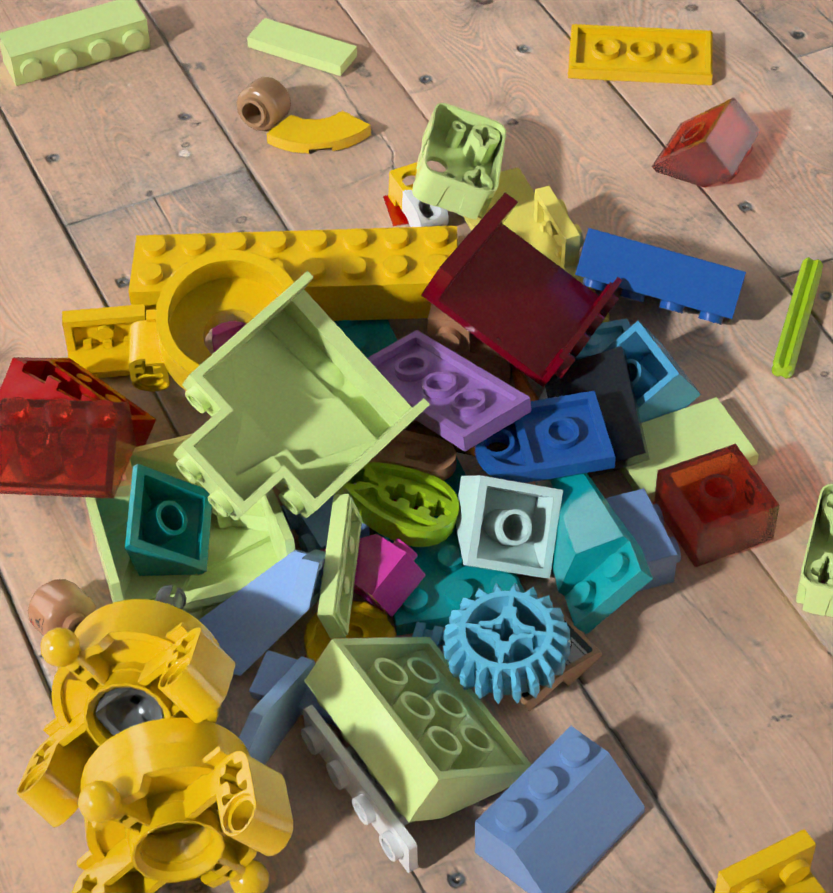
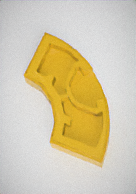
[267,110,371,154]

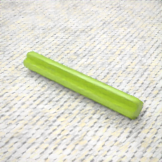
[771,257,823,379]

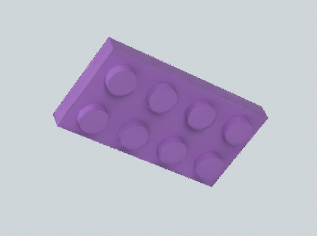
[367,330,531,451]

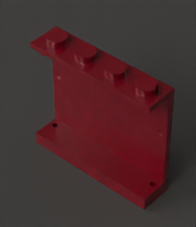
[421,192,622,387]

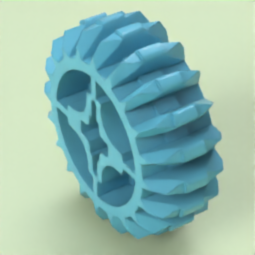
[443,583,570,704]

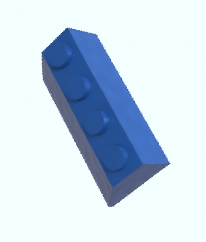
[575,228,746,325]

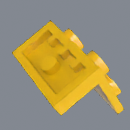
[715,828,826,893]

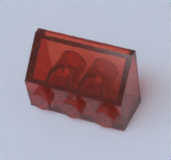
[0,397,136,499]

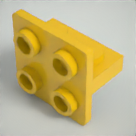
[62,304,146,378]

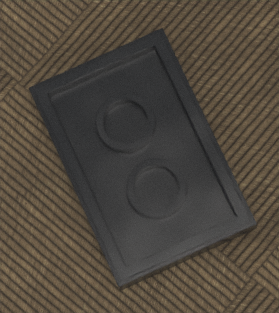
[545,346,650,478]

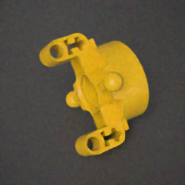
[129,249,335,392]
[72,717,293,893]

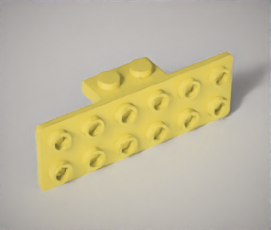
[463,168,609,323]

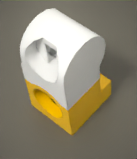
[388,162,449,227]

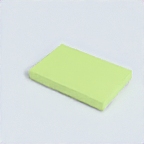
[620,397,759,502]

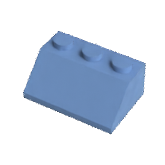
[475,726,645,893]

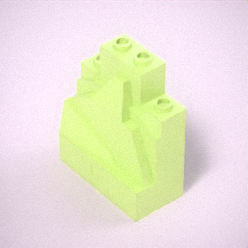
[173,271,430,522]
[84,433,295,620]

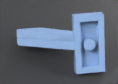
[199,549,326,676]
[239,650,337,764]

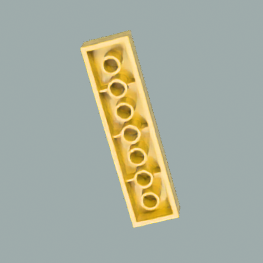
[128,226,458,321]

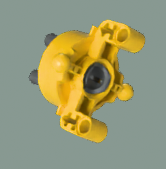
[16,585,235,828]

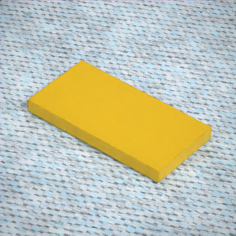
[568,24,713,85]

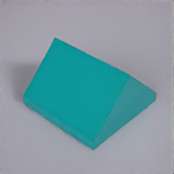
[125,464,212,576]

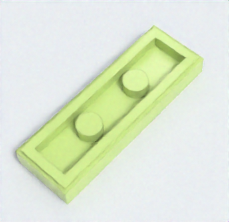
[247,18,357,76]
[317,494,362,638]

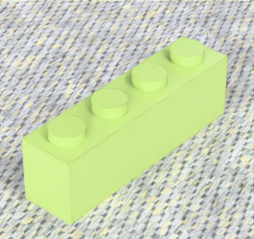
[0,0,151,86]

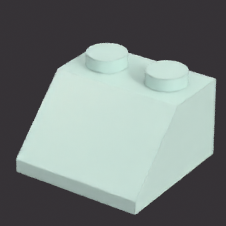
[456,475,563,579]

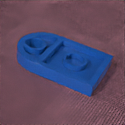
[475,391,615,483]

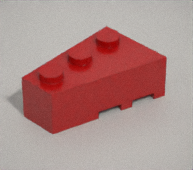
[0,357,156,467]

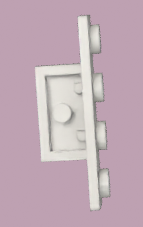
[301,705,418,873]

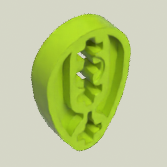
[335,462,459,547]

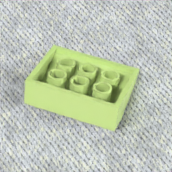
[304,637,532,822]

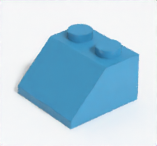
[601,321,701,423]

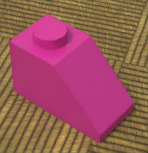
[321,534,426,617]

